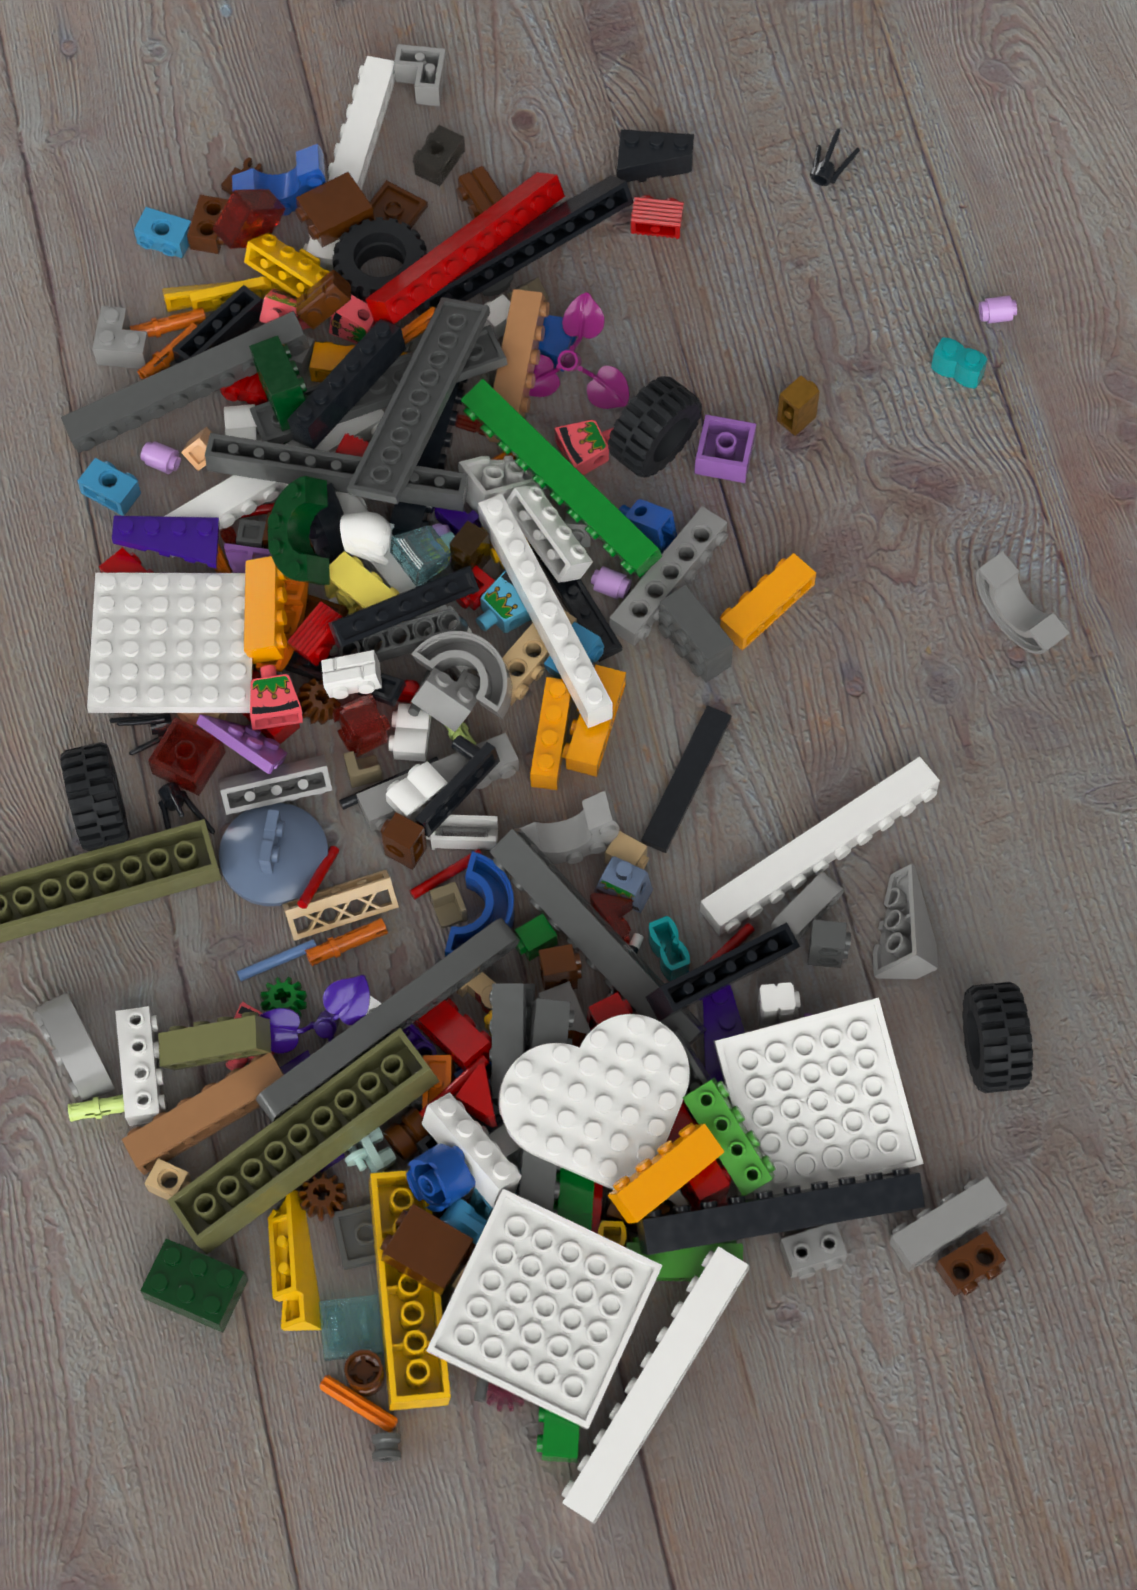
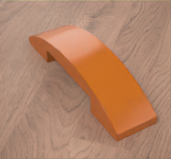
[255,578,308,672]

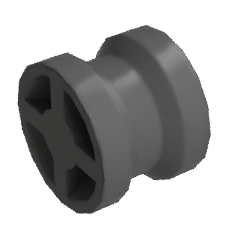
[372,1432,402,1462]

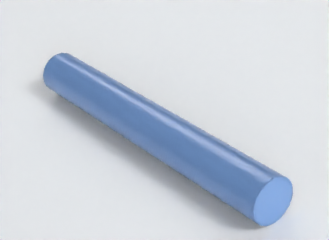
[237,939,316,981]

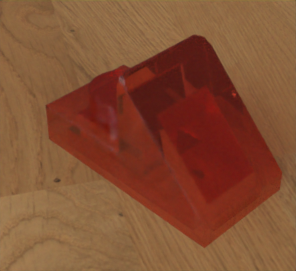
[590,893,633,944]

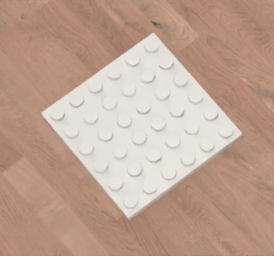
[87,573,253,713]
[714,998,923,1198]
[426,1189,662,1429]

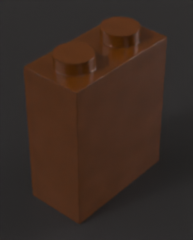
[295,172,374,248]
[380,1204,474,1296]

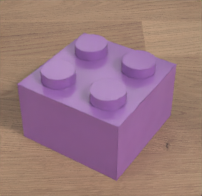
[695,415,756,483]

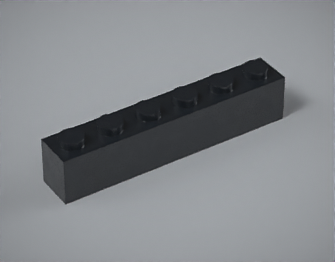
[287,319,406,449]
[646,922,800,1022]

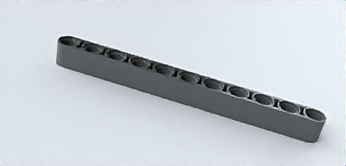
[256,918,520,1122]

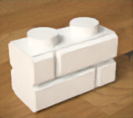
[321,650,382,699]
[757,982,801,1028]

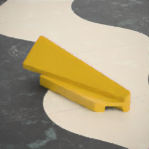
[162,276,288,313]
[268,1190,324,1331]

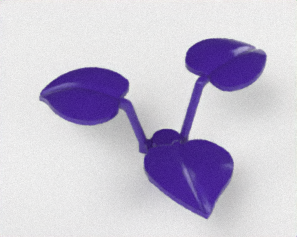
[259,974,370,1053]

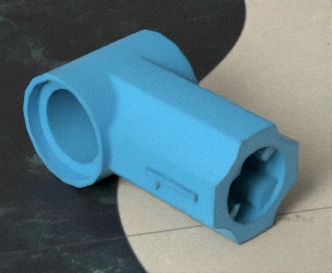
[440,1199,487,1245]

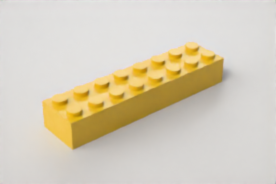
[369,1170,451,1411]

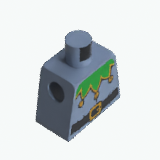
[594,856,653,913]

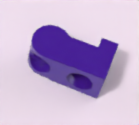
[434,507,481,536]

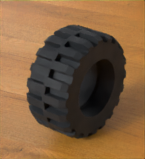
[332,217,428,303]
[608,376,702,478]
[60,742,130,851]
[962,982,1033,1093]

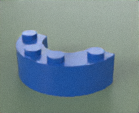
[232,144,326,216]
[445,851,515,957]

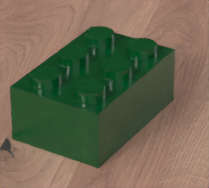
[249,335,308,432]
[140,1239,248,1333]

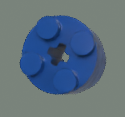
[406,1144,476,1212]

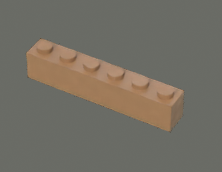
[485,289,550,443]
[121,1053,284,1175]

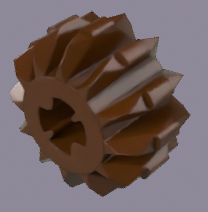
[296,679,341,725]
[298,1171,347,1222]

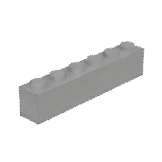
[356,733,519,832]

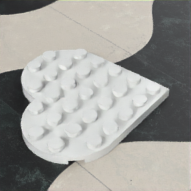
[499,1014,690,1190]

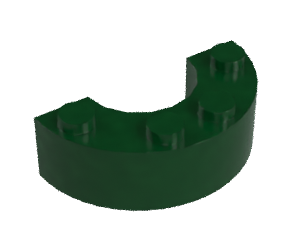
[268,476,330,585]

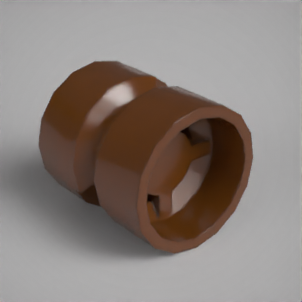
[382,1107,429,1161]
[344,1350,385,1396]

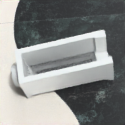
[426,815,498,850]

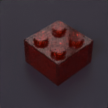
[212,189,286,249]
[148,717,226,796]

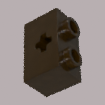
[449,521,491,571]

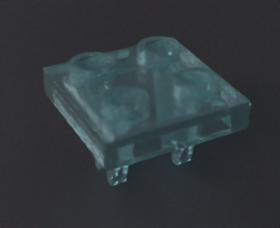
[319,1295,383,1361]

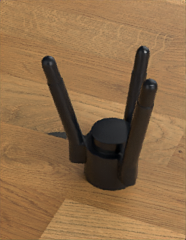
[810,128,860,186]
[109,713,174,755]
[158,782,215,834]

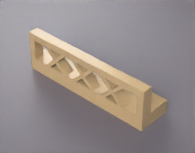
[282,870,399,941]

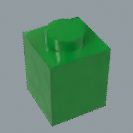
[515,914,558,961]

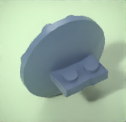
[219,803,328,906]

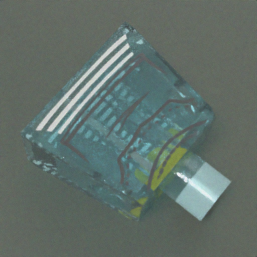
[390,525,455,587]

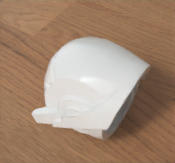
[340,512,394,565]

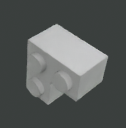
[394,44,447,106]
[92,306,151,369]
[411,667,480,732]

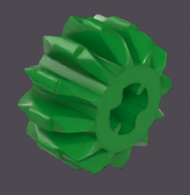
[260,976,307,1018]

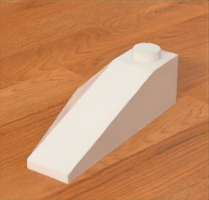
[458,456,547,514]

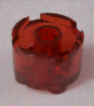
[333,694,390,757]

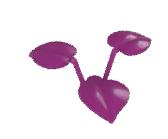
[529,292,630,409]

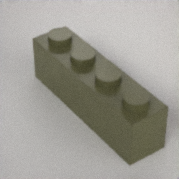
[158,1012,271,1070]

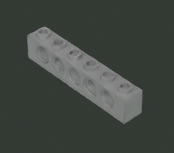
[609,506,728,646]

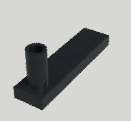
[415,735,500,838]

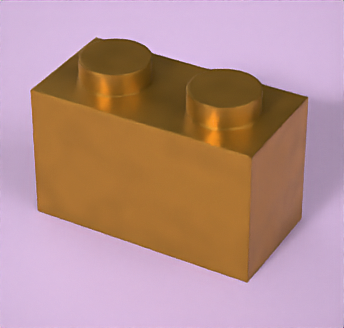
[777,375,820,436]

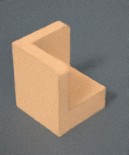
[181,426,212,471]

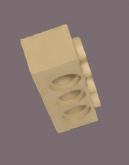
[502,610,577,706]

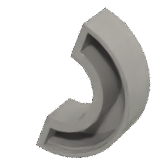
[976,551,1070,654]
[411,631,512,720]
[519,791,619,864]
[33,992,115,1102]

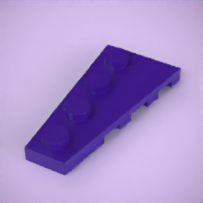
[112,516,220,569]
[702,985,745,1084]

